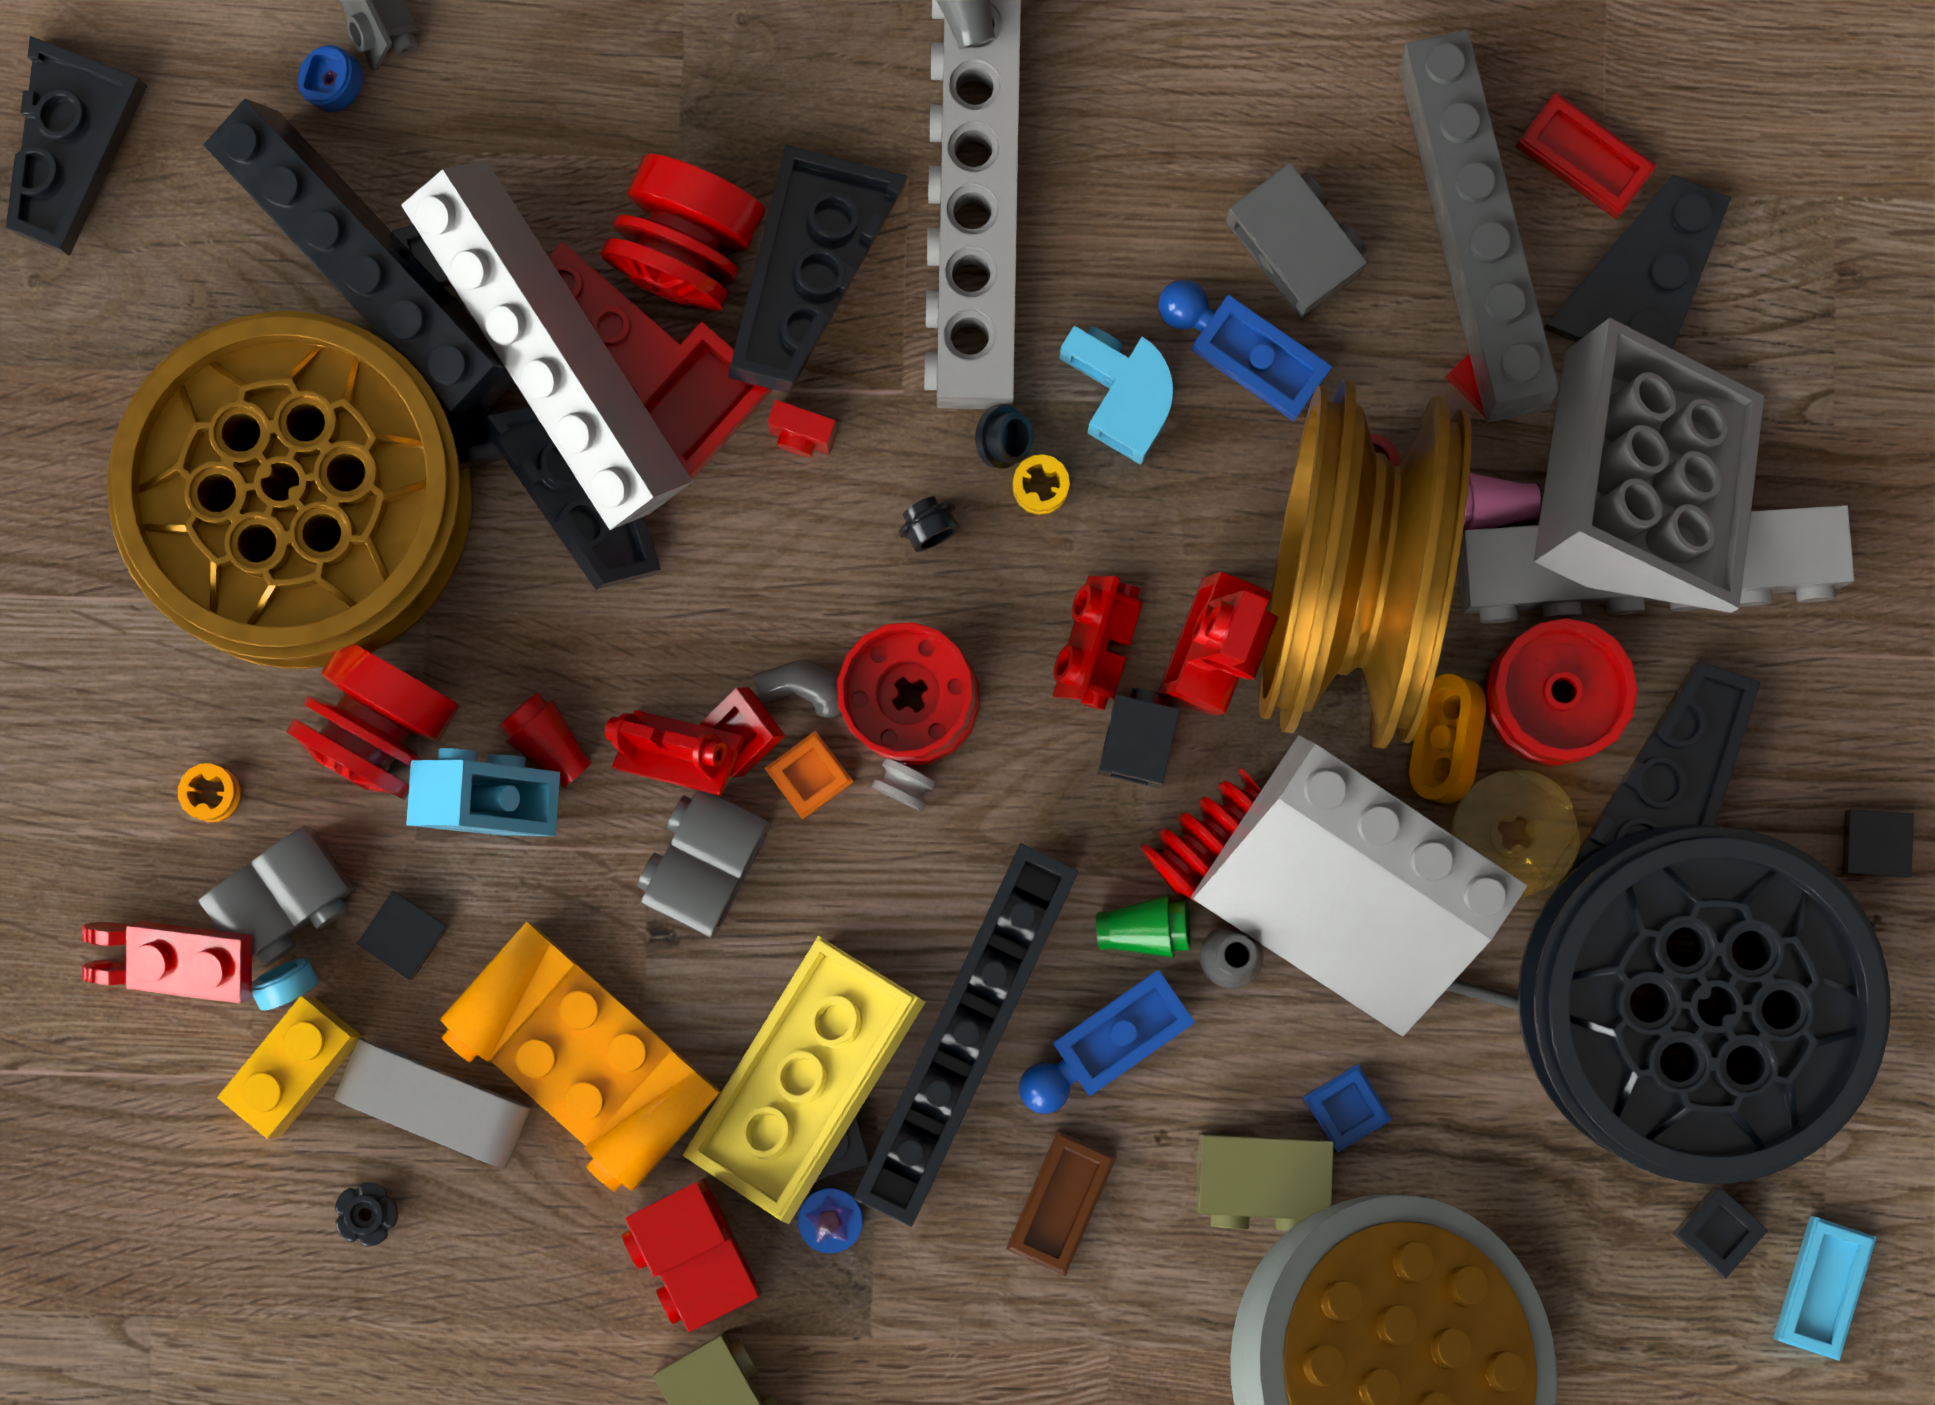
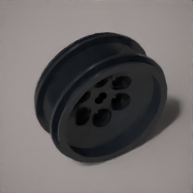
[1518,824,1891,1184]

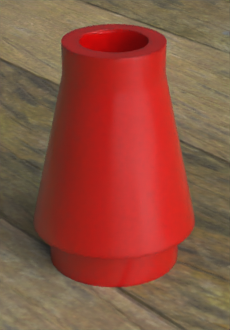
[499,692,592,788]

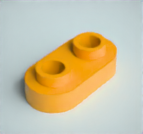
[1409,674,1486,804]

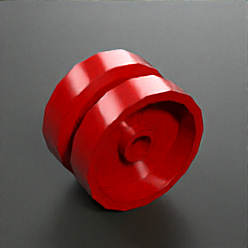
[1483,618,1638,767]

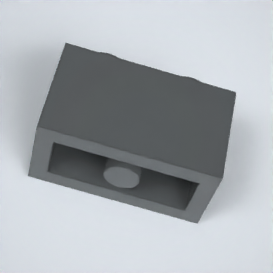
[1225,163,1367,320]

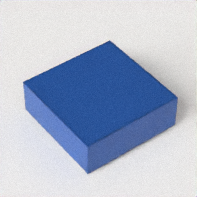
[1302,1064,1392,1153]

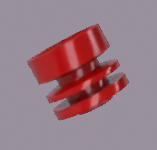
[600,153,765,311]
[837,622,981,765]
[286,644,460,800]

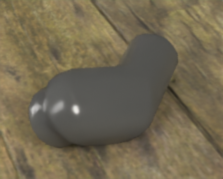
[753,659,841,718]

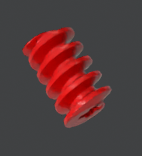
[1139,767,1261,904]

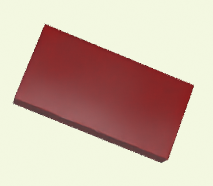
[1515,92,1657,220]

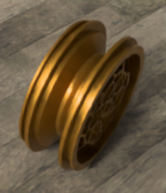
[107,311,472,669]
[1259,380,1471,749]

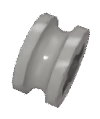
[871,758,936,811]

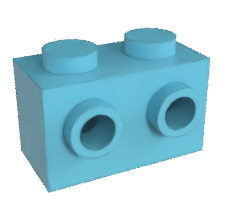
[406,748,560,836]

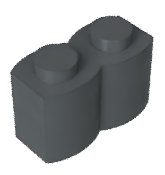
[637,790,771,939]
[198,826,356,967]

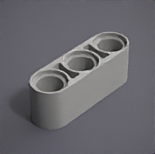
[334,1038,531,1169]

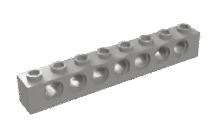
[924,0,1021,409]

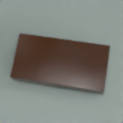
[1006,1130,1117,1276]

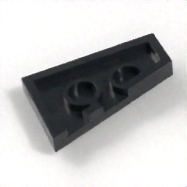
[6,36,147,256]
[1544,175,1731,349]
[480,406,661,590]

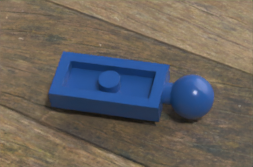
[1158,279,1332,422]
[1019,969,1195,1114]

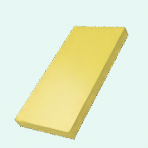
[682,936,926,1224]

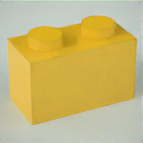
[217,996,363,1139]

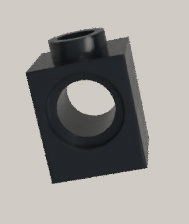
[1097,688,1180,789]

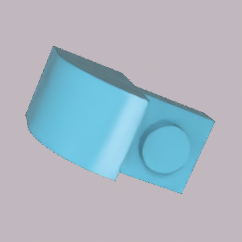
[1059,325,1173,465]

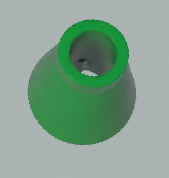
[1096,894,1191,958]

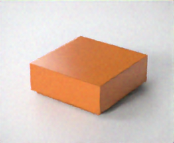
[764,730,854,820]

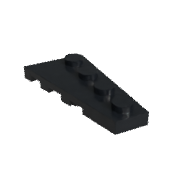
[727,145,908,393]
[1558,661,1761,885]

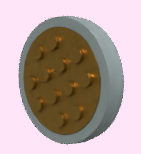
[1230,1194,1557,1405]

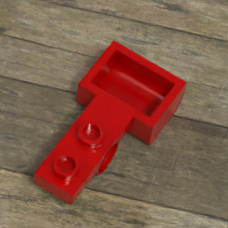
[548,241,773,479]
[1158,571,1278,716]

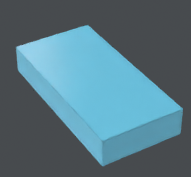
[1773,1216,1877,1361]

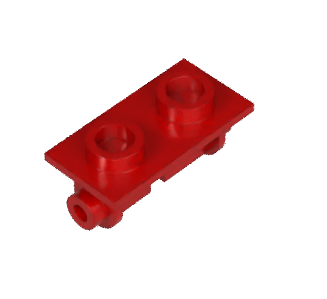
[1052,576,1143,711]
[605,710,744,796]

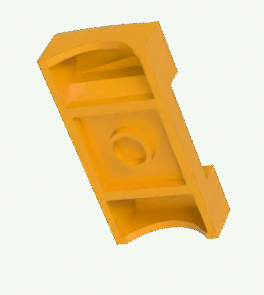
[440,921,721,1192]

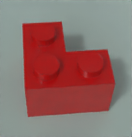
[621,1177,762,1333]

